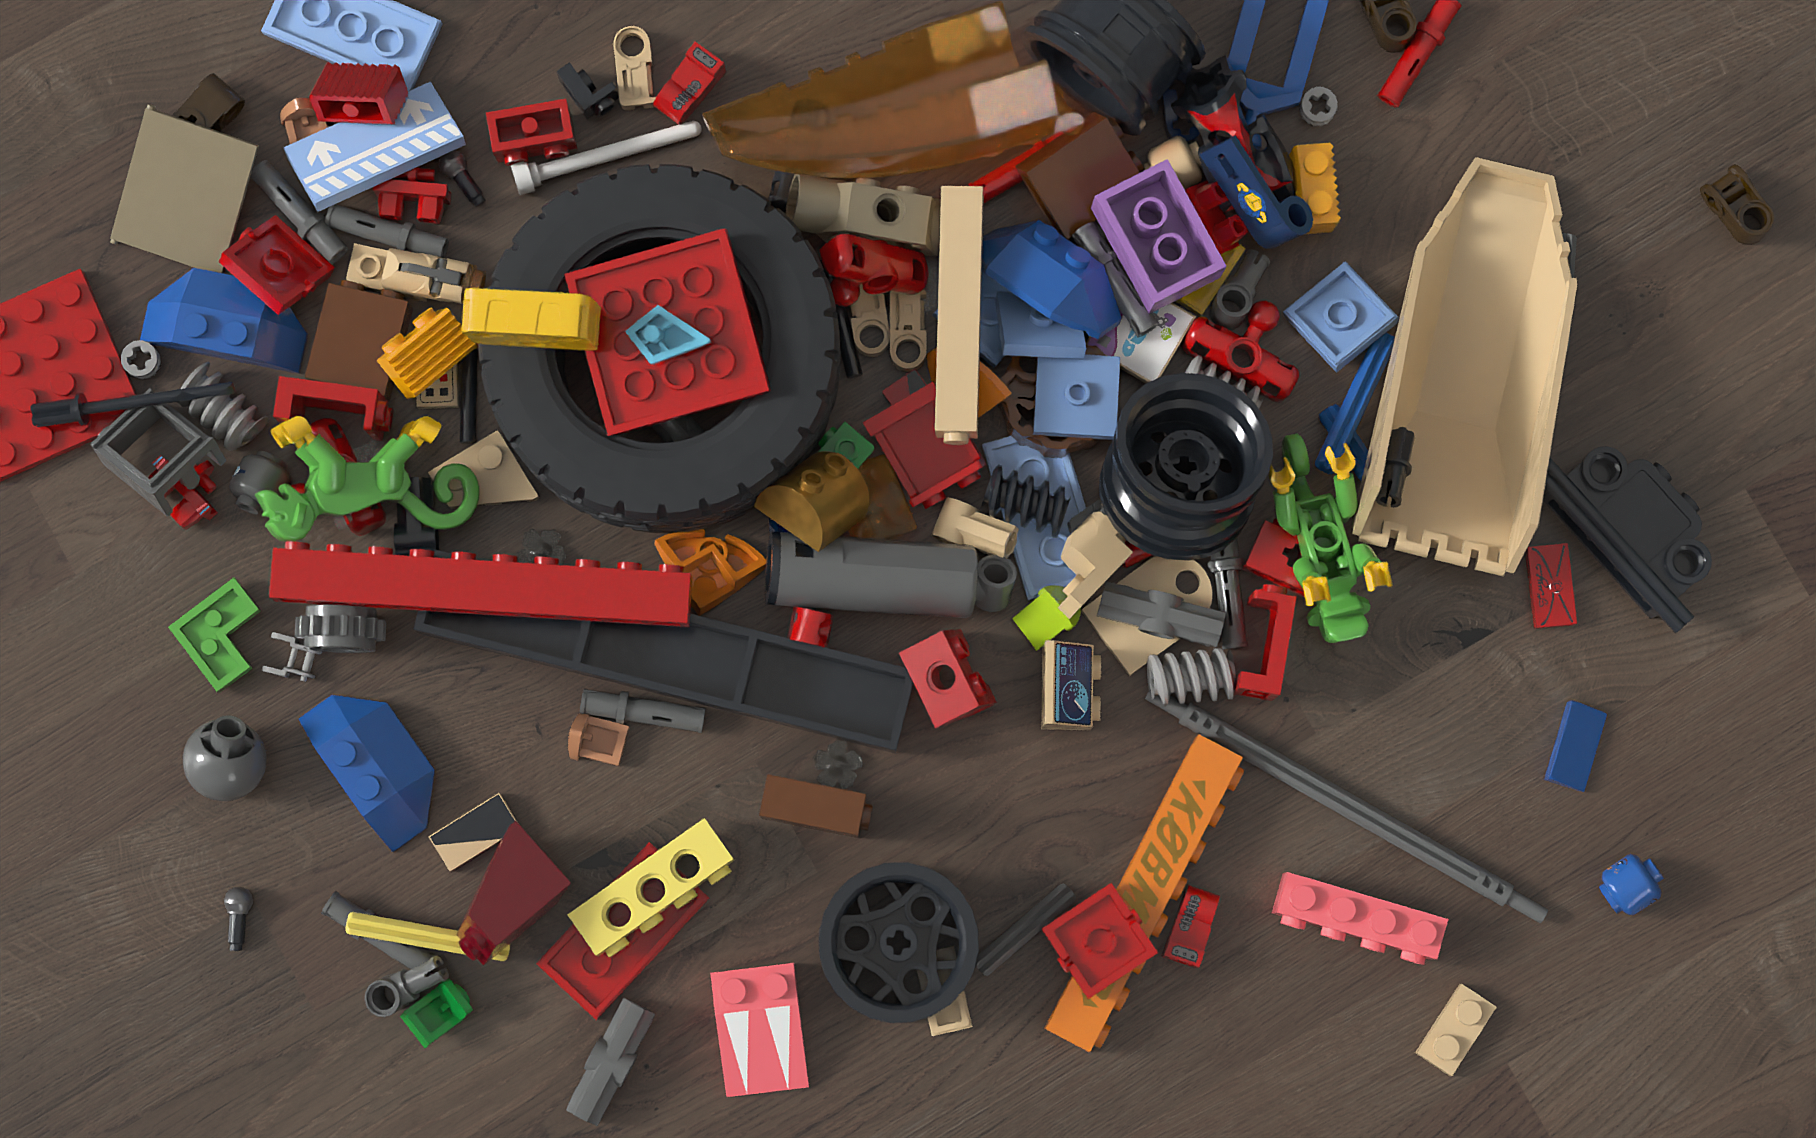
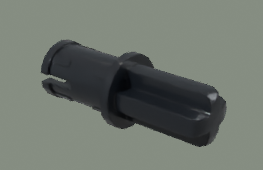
[1375,427,1415,508]

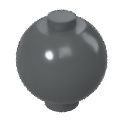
[183,716,267,801]

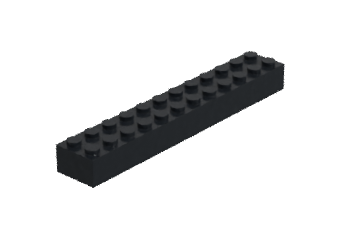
[414,550,914,754]

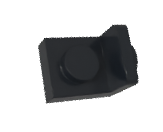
[556,62,619,120]

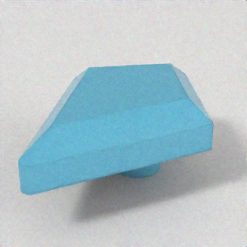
[625,305,711,365]

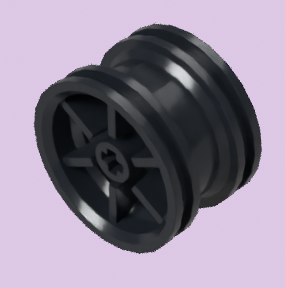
[1099,373,1273,561]

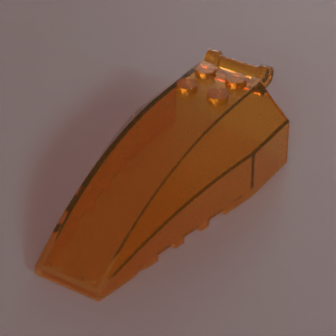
[702,1,1084,178]

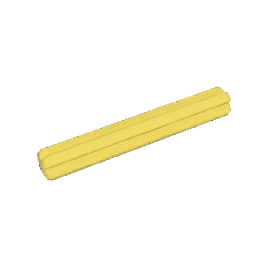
[346,912,510,961]

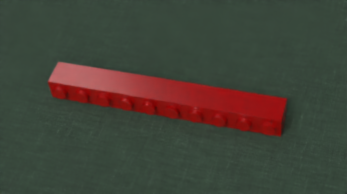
[269,541,693,627]

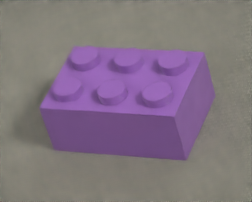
[1091,159,1226,314]

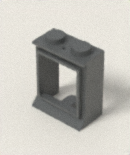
[91,388,226,517]

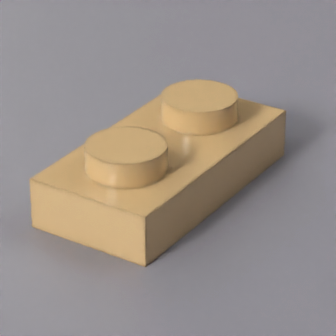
[1415,984,1497,1076]

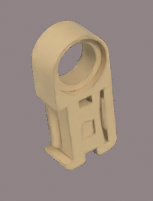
[614,26,656,111]
[851,284,890,357]
[890,289,927,372]

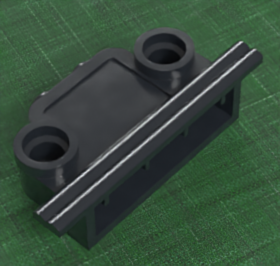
[1542,446,1712,633]

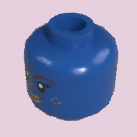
[1599,854,1664,915]

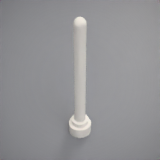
[511,121,702,195]

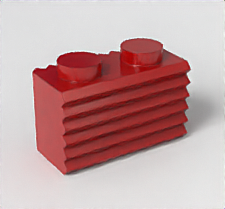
[309,62,408,125]

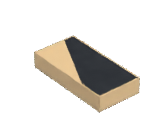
[429,793,519,872]

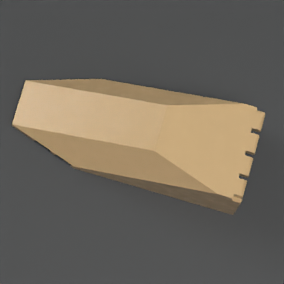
[1351,157,1577,576]

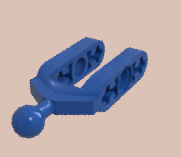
[1228,0,1329,148]

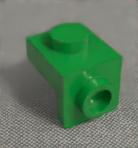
[818,421,874,469]
[400,978,473,1049]

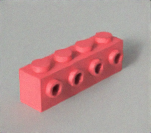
[1272,872,1448,965]

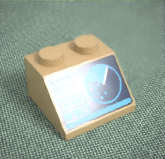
[1041,640,1101,730]

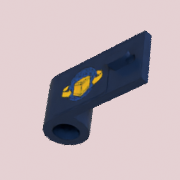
[1200,135,1313,249]

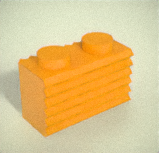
[1289,143,1341,234]
[377,307,477,399]

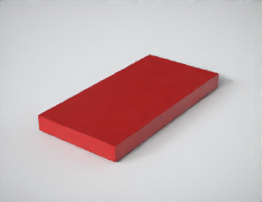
[536,842,710,1020]

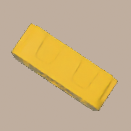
[462,288,601,350]

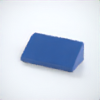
[1544,700,1607,792]

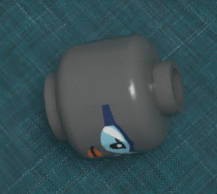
[229,451,290,515]

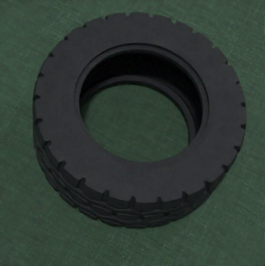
[478,164,841,533]

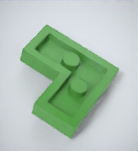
[168,577,261,693]

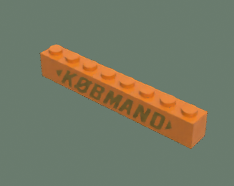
[1044,734,1244,1052]

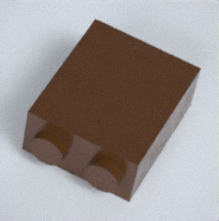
[1015,112,1144,239]
[305,280,413,402]
[759,774,873,838]

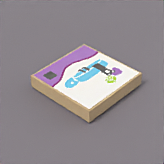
[1086,303,1196,383]

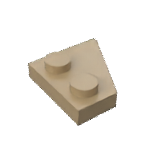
[428,430,539,509]

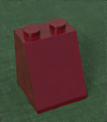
[456,821,571,966]

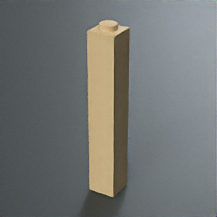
[935,186,984,445]

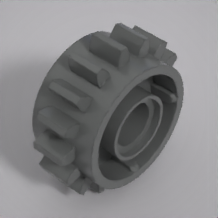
[295,605,386,653]

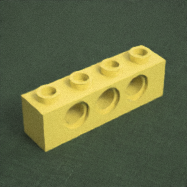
[567,818,734,958]

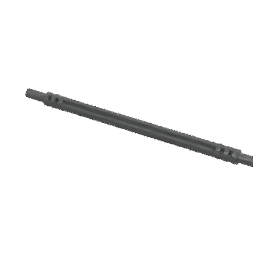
[1145,689,1548,924]

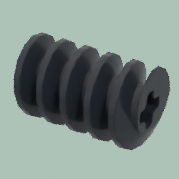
[980,464,1071,538]

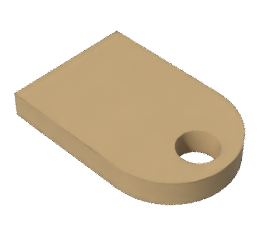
[1081,556,1212,676]

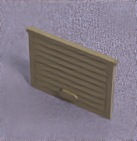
[110,104,259,273]

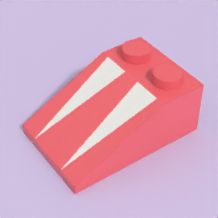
[710,963,809,1097]

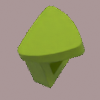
[1012,585,1081,651]

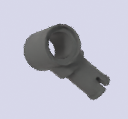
[1210,249,1270,330]
[365,955,449,1017]

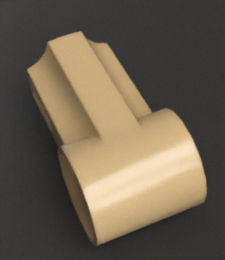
[931,497,1019,558]

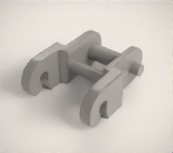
[262,632,322,682]

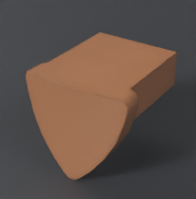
[280,98,329,144]
[568,713,630,767]

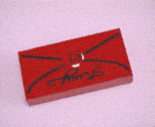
[1525,543,1577,629]

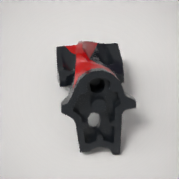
[1171,55,1295,216]

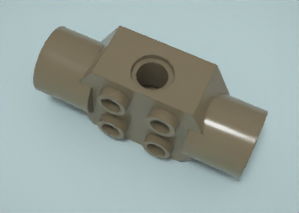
[786,172,941,256]

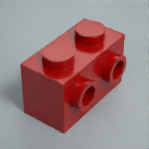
[486,98,577,166]

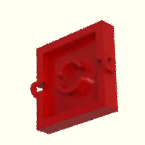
[218,215,335,315]
[1041,883,1158,999]

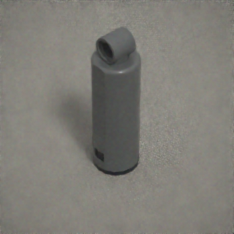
[765,531,1017,618]

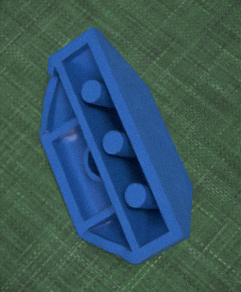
[982,220,1122,339]
[140,268,308,374]
[299,695,435,852]

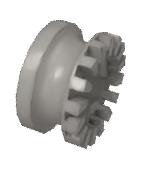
[1299,87,1338,126]
[121,340,161,380]

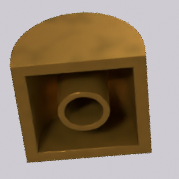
[754,451,869,552]

